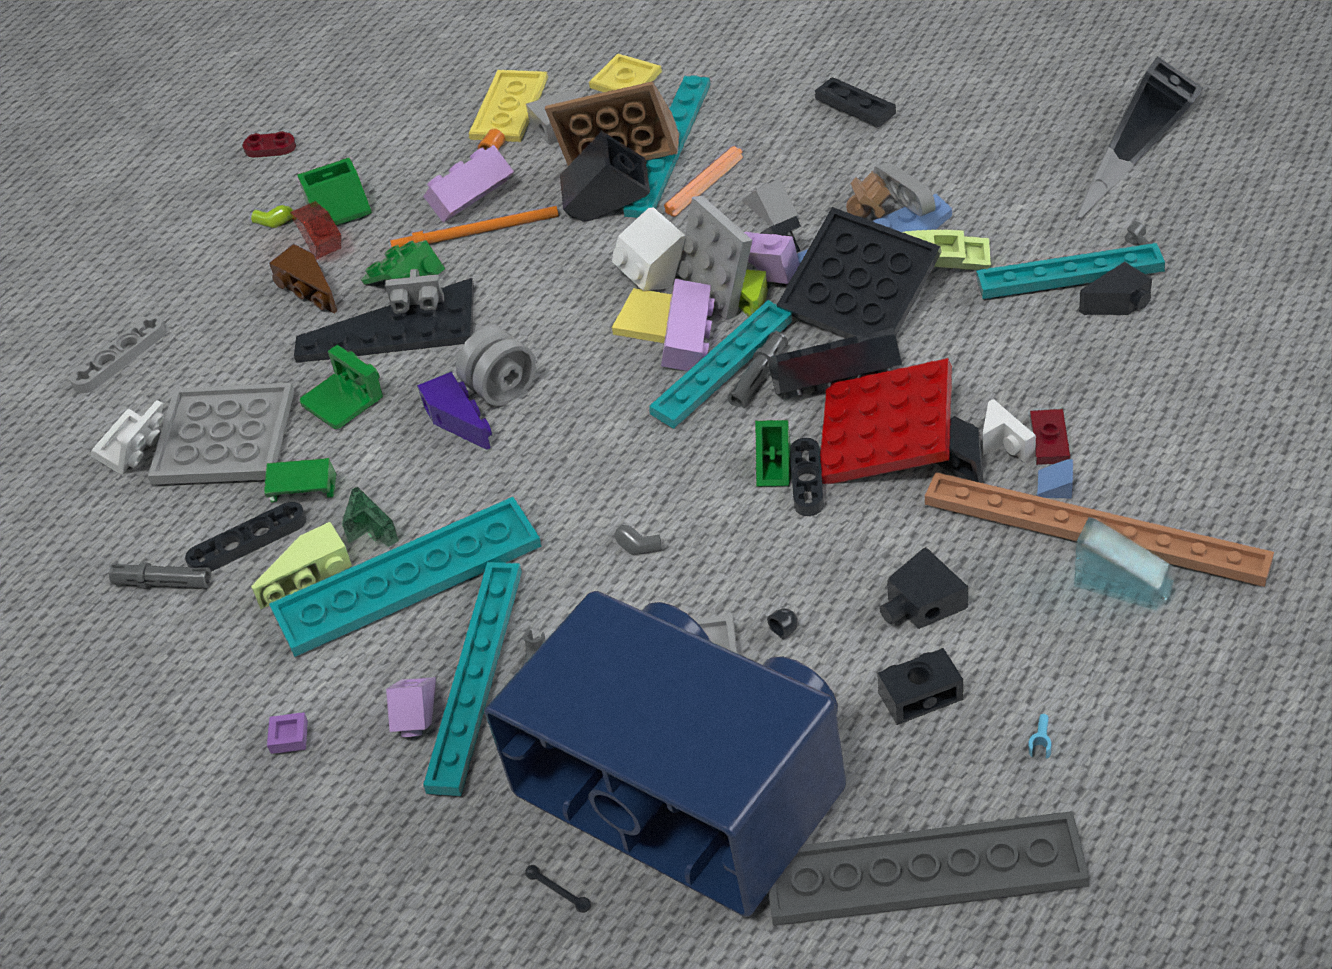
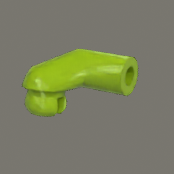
[251,205,294,228]

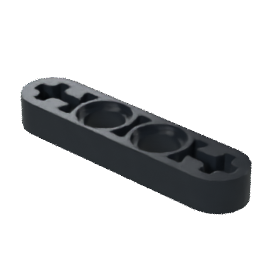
[185,502,306,572]

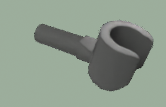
[1125,221,1151,245]
[521,630,546,668]

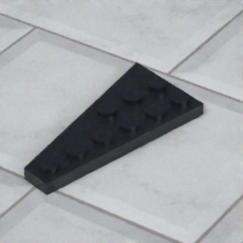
[294,278,474,363]

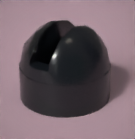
[767,608,798,639]

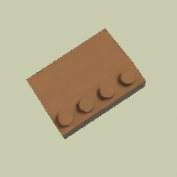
[545,81,679,166]

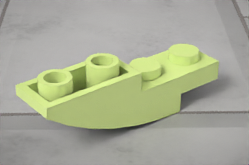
[903,230,991,270]

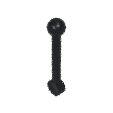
[525,865,591,913]

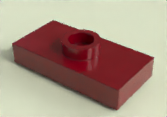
[1030,409,1070,465]

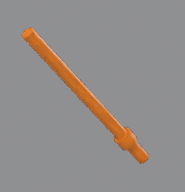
[390,206,559,247]

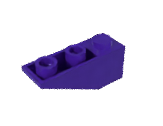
[417,372,492,450]

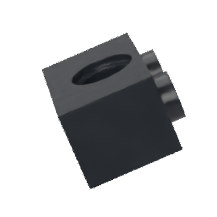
[877,648,963,725]

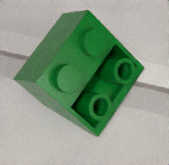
[297,157,372,231]

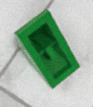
[755,420,791,486]

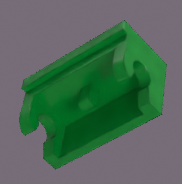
[264,458,337,503]

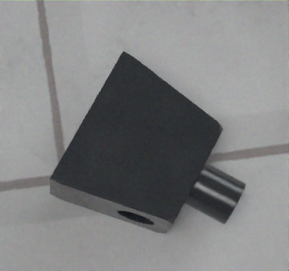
[879,547,968,629]

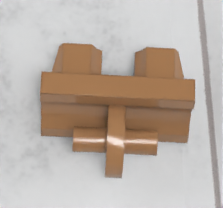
[846,171,891,219]

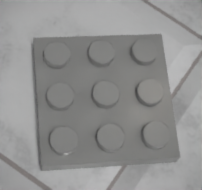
[677,195,753,320]

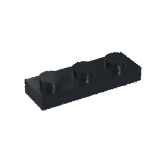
[815,77,896,127]

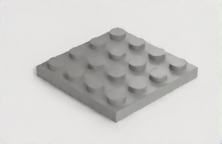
[148,383,295,485]

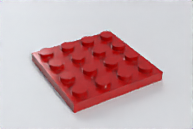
[820,358,952,484]

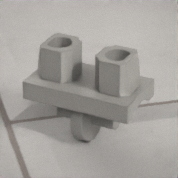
[385,269,444,314]

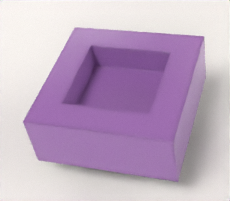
[267,712,308,754]

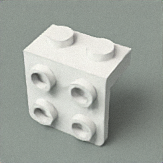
[91,400,164,474]

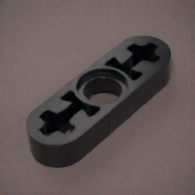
[790,438,824,516]

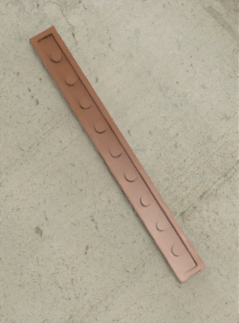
[925,472,1274,587]

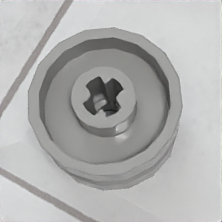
[456,326,536,406]

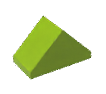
[738,270,768,317]

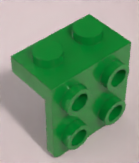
[361,240,445,285]
[300,345,383,429]

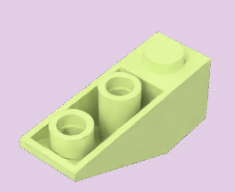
[251,522,352,609]

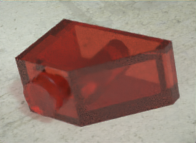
[290,201,342,260]

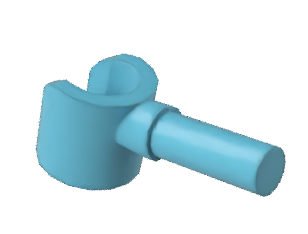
[1028,714,1051,759]

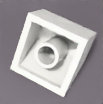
[612,207,686,291]

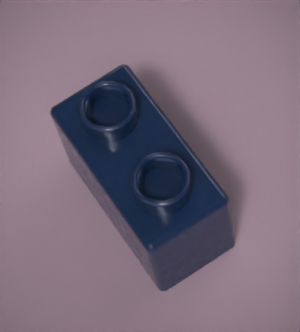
[484,591,846,917]

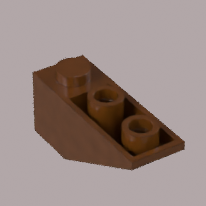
[269,244,337,314]

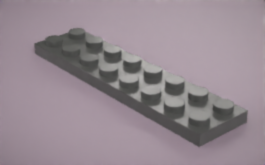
[769,811,1090,926]

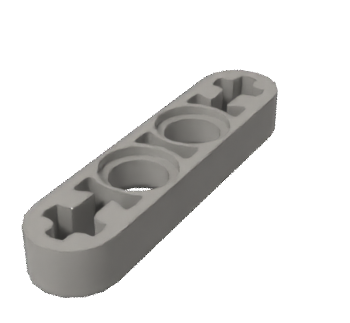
[874,162,936,216]
[70,315,166,393]

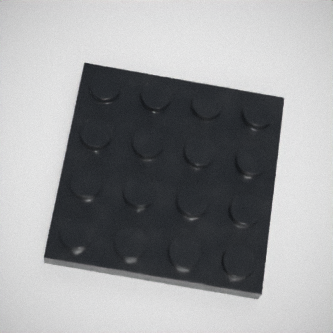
[777,207,942,338]

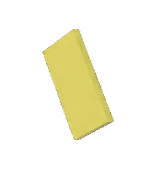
[469,70,548,142]

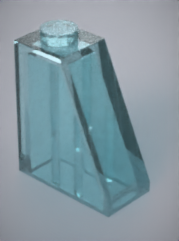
[1074,517,1173,611]

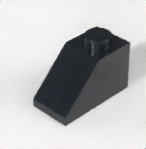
[1079,261,1152,315]
[936,416,984,483]

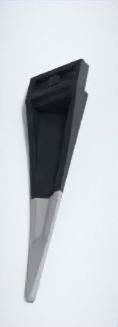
[1075,56,1203,220]

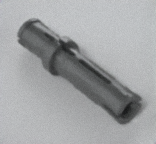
[727,331,788,408]
[109,562,211,589]

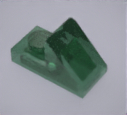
[342,486,399,547]

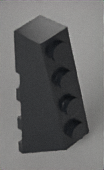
[767,327,902,399]

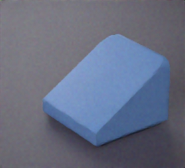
[1037,459,1073,499]

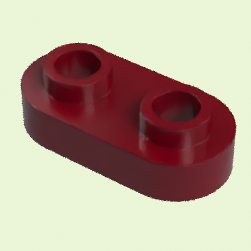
[242,131,296,158]

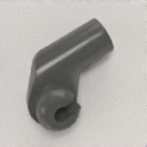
[615,525,662,555]

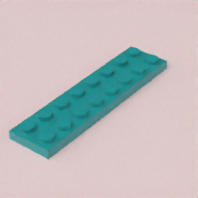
[269,497,542,657]

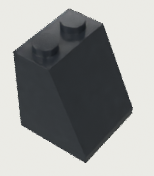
[560,131,650,222]

